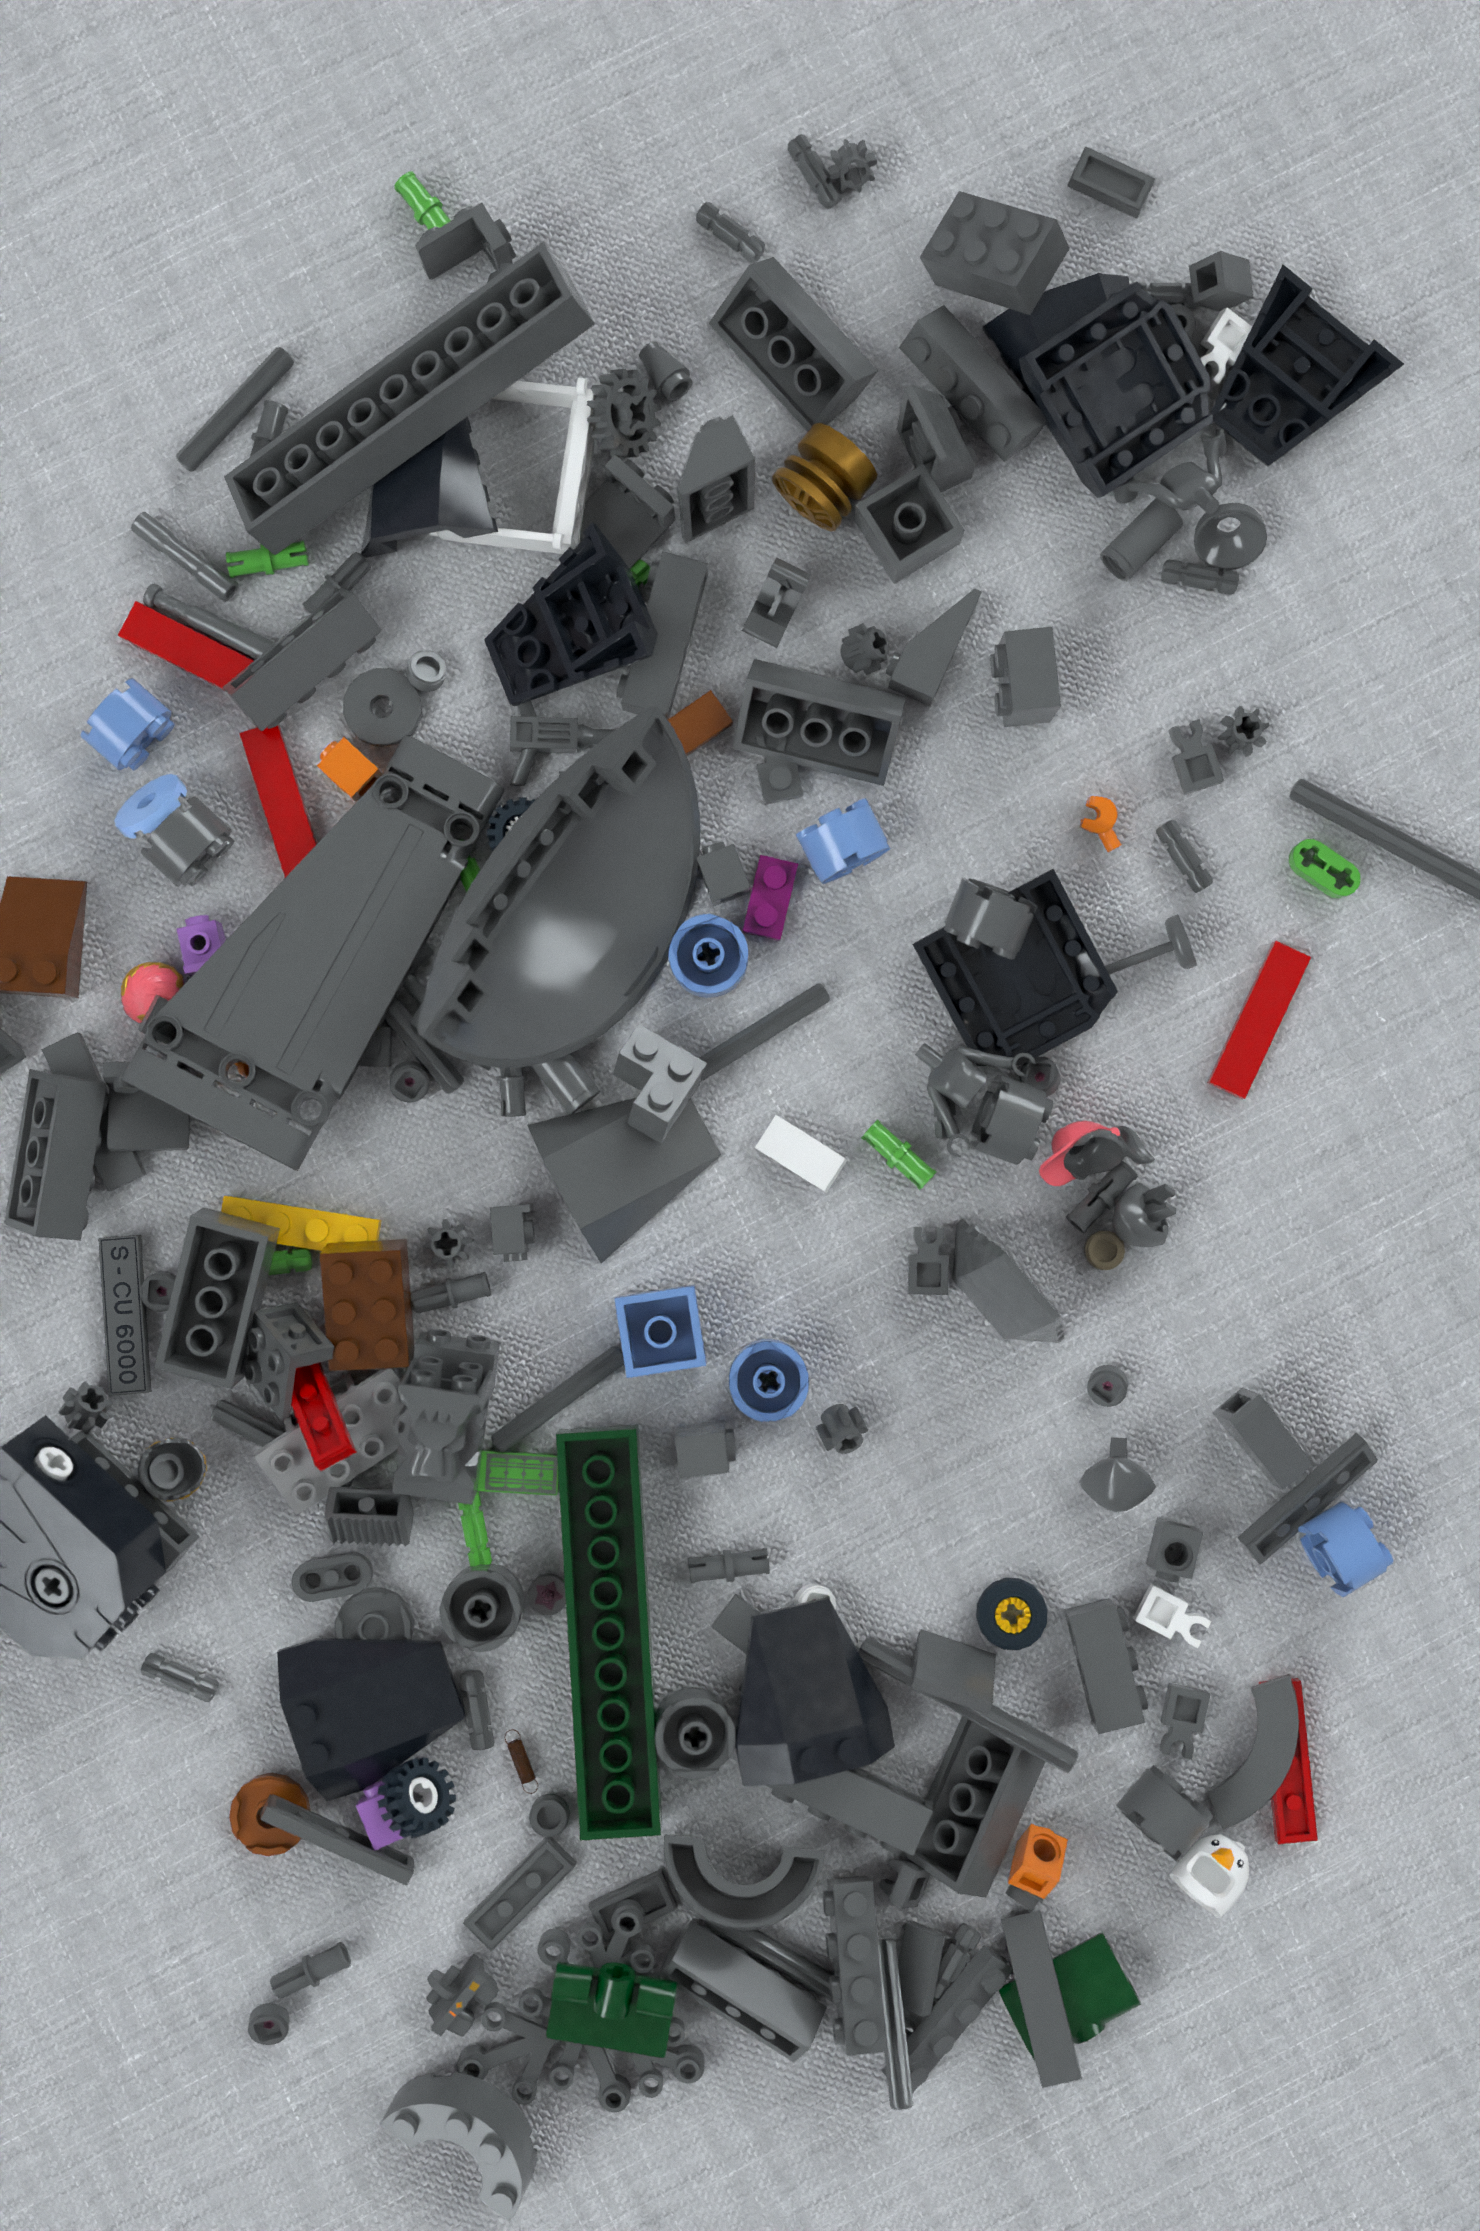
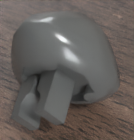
[1113,1183,1176,1247]
[1079,1437,1156,1512]

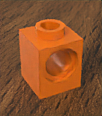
[317,737,382,802]
[1008,1824,1068,1899]

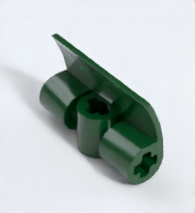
[999,1933,1141,2061]
[546,1962,678,2058]

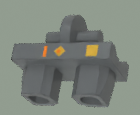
[426,1954,498,2037]

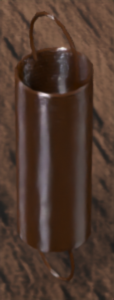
[504,1729,539,1794]

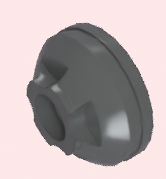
[1194,503,1267,570]

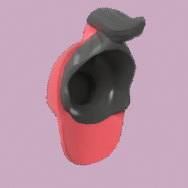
[1039,1121,1155,1186]

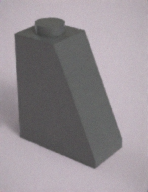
[1213,1388,1313,1490]

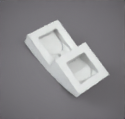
[755,1115,847,1193]

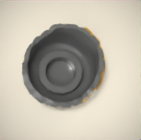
[138,1438,207,1502]

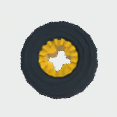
[976,1577,1048,1650]

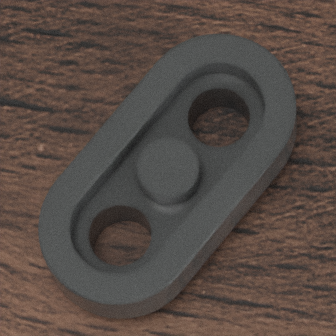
[292,1552,373,1602]

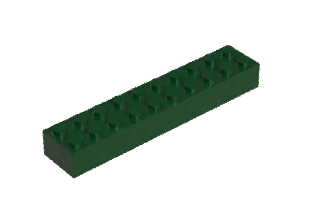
[556,1424,663,1841]

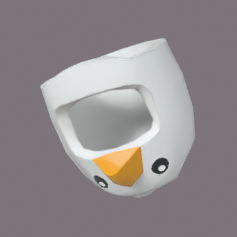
[1169,1834,1249,1919]

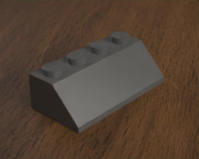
[708,257,878,432]
[678,415,756,543]
[732,659,906,786]
[4,1069,108,1241]
[903,1716,1045,1898]

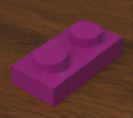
[742,855,798,941]

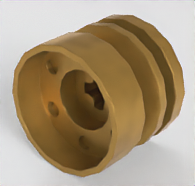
[772,423,878,531]

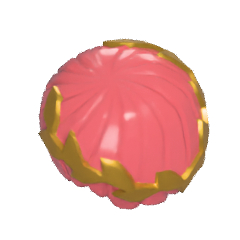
[121,962,184,1024]

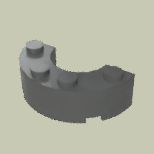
[663,1834,825,1931]
[380,2072,537,2222]

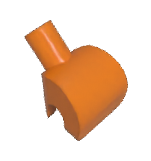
[1080,796,1121,852]

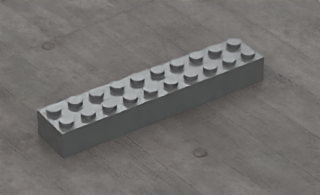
[224,242,595,555]

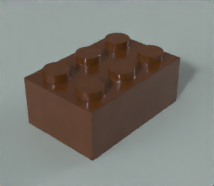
[320,1239,415,1371]

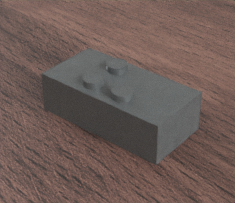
[154,1208,280,1389]

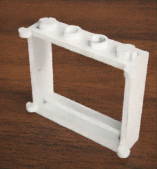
[430,378,596,554]

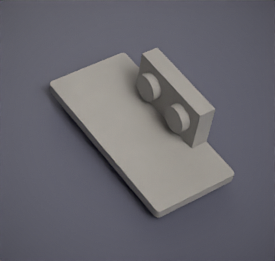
[254,1368,404,1514]

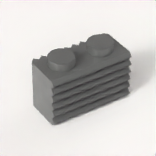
[324,1487,414,1546]

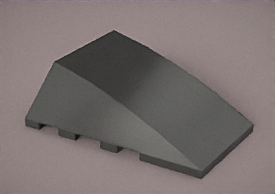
[527,1097,721,1264]
[952,1219,1065,1343]

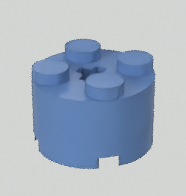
[81,678,175,771]
[796,798,890,884]
[668,914,748,998]
[729,1339,809,1422]
[1298,1502,1393,1597]

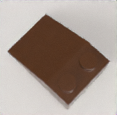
[0,876,87,999]

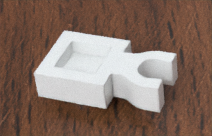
[1200,308,1252,387]
[1133,1583,1212,1648]

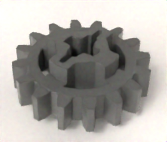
[587,368,661,458]

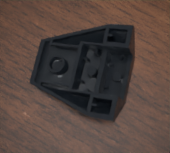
[735,1597,895,1786]
[277,1638,466,1801]

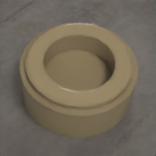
[1084,1231,1125,1270]

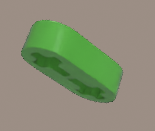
[1289,839,1360,898]

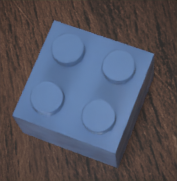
[614,1284,707,1378]

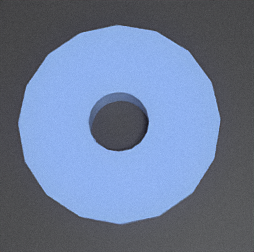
[114,774,187,839]

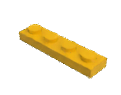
[221,1196,382,1251]

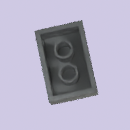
[920,191,1070,315]

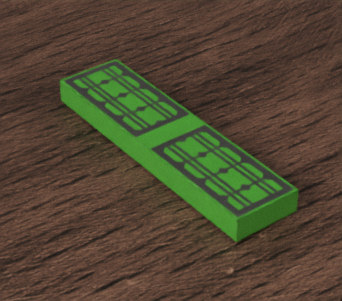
[478,1450,559,1496]

